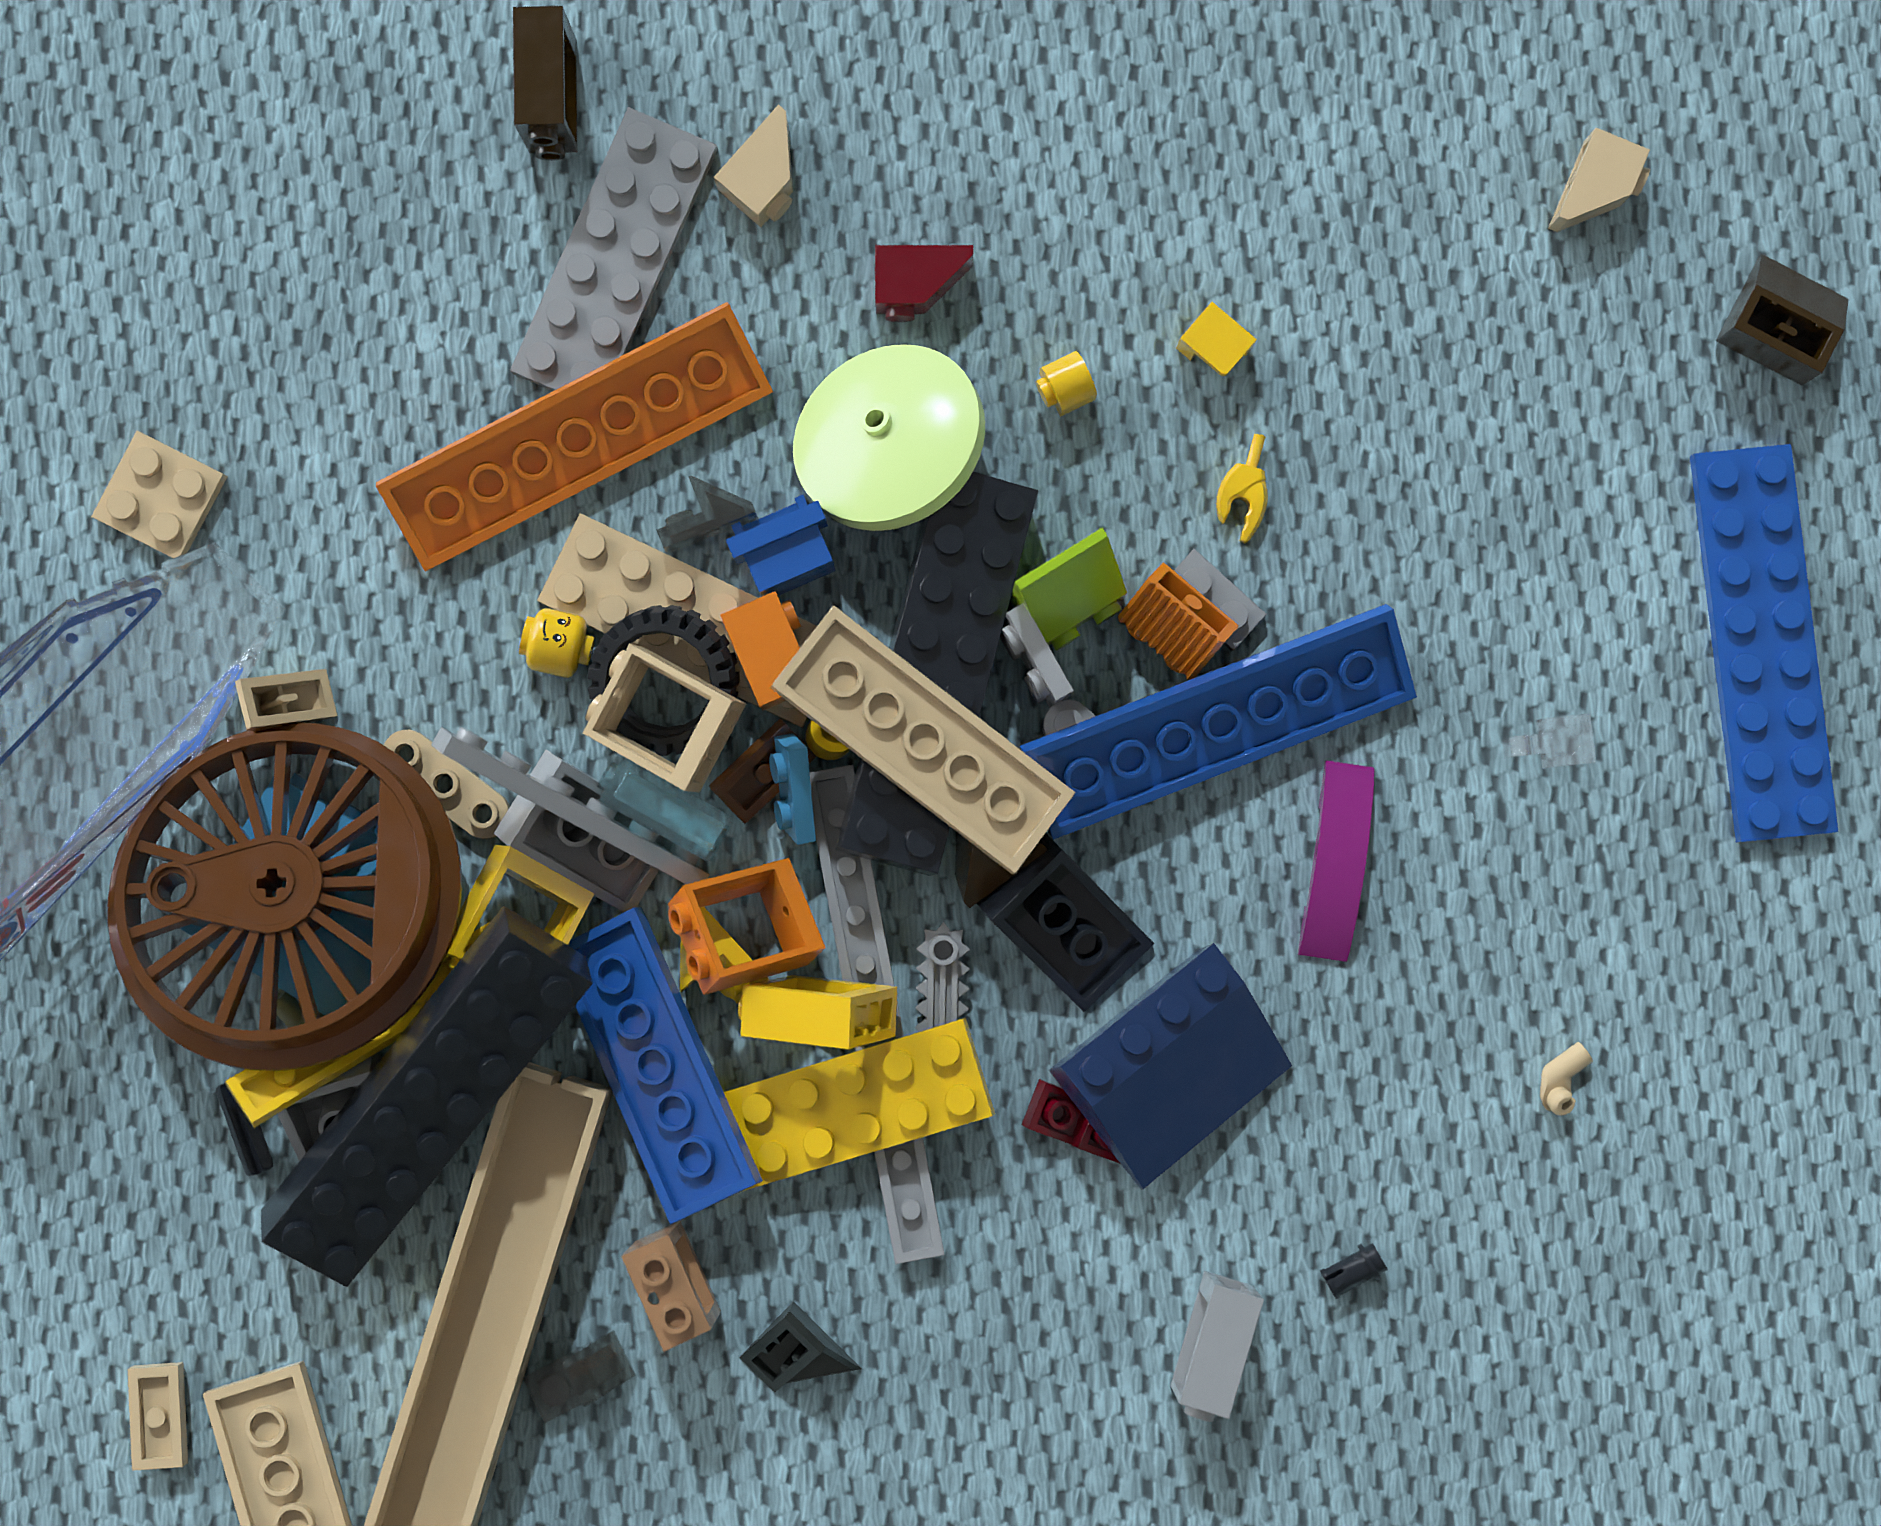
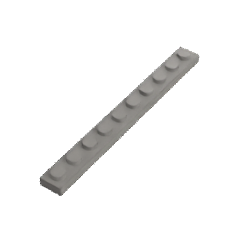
[810,765,945,1264]

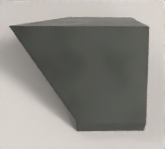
[739,1301,862,1392]

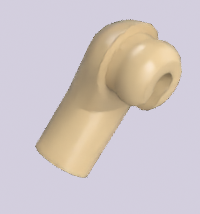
[1540,1042,1593,1116]

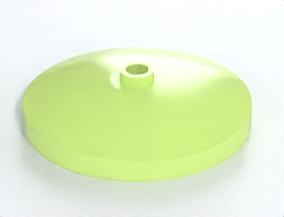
[793,345,985,531]

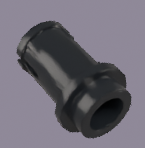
[1320,1243,1388,1299]

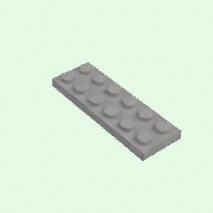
[510,107,718,391]

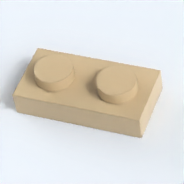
[127,1362,188,1471]

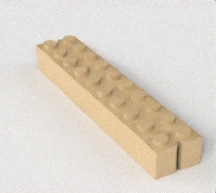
[364,1062,613,1526]

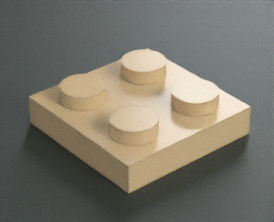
[91,431,228,562]

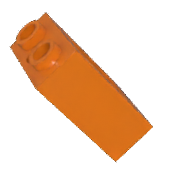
[668,858,826,995]

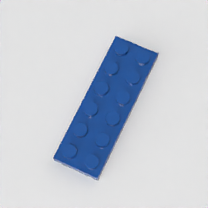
[568,907,763,1224]

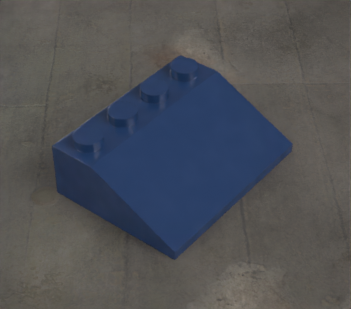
[1049,943,1292,1190]

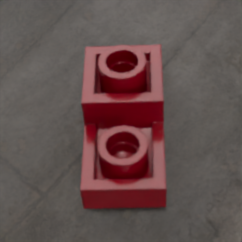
[1021,1079,1121,1164]

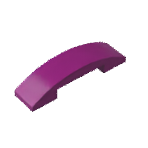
[1298,760,1374,962]

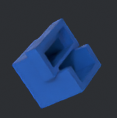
[726,494,836,596]

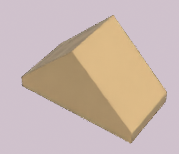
[235,669,337,732]

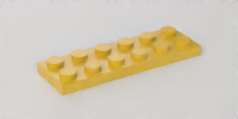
[724,1018,995,1192]

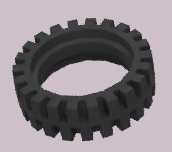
[587,605,740,756]

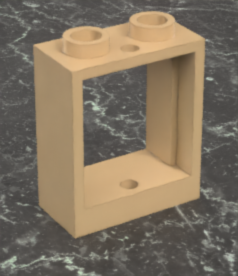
[583,644,746,793]

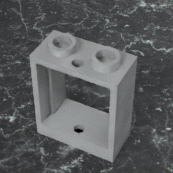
[1170,1271,1264,1422]

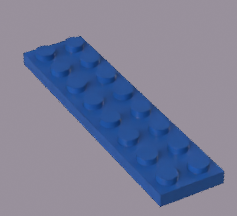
[1690,444,1839,842]
[1019,604,1417,840]

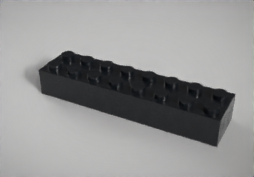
[835,471,1038,876]
[261,906,593,1287]

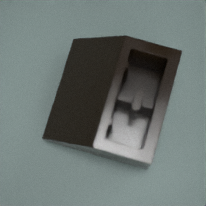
[1715,254,1849,386]

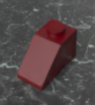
[875,245,973,322]

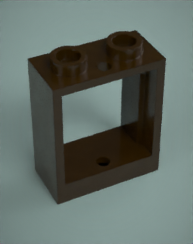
[513,6,578,161]

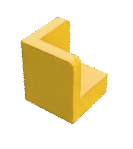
[1176,302,1257,376]

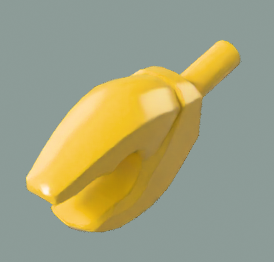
[1216,434,1268,544]

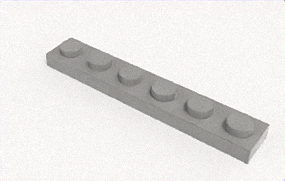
[431,727,710,884]

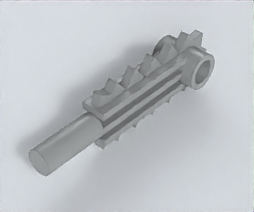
[914,921,970,1032]

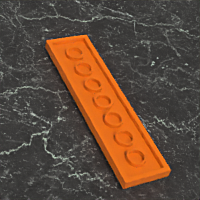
[376,302,773,572]

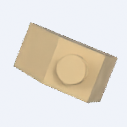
[714,104,793,227]
[1548,127,1650,232]

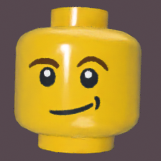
[519,608,595,678]

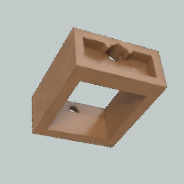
[621,1221,721,1352]

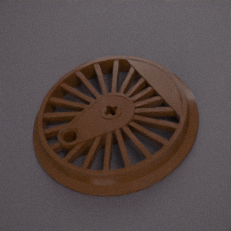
[107,723,462,1071]

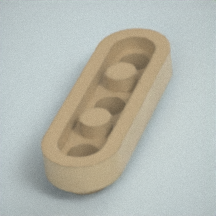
[384,730,510,839]

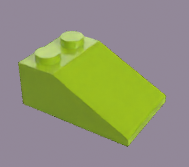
[1010,527,1127,651]

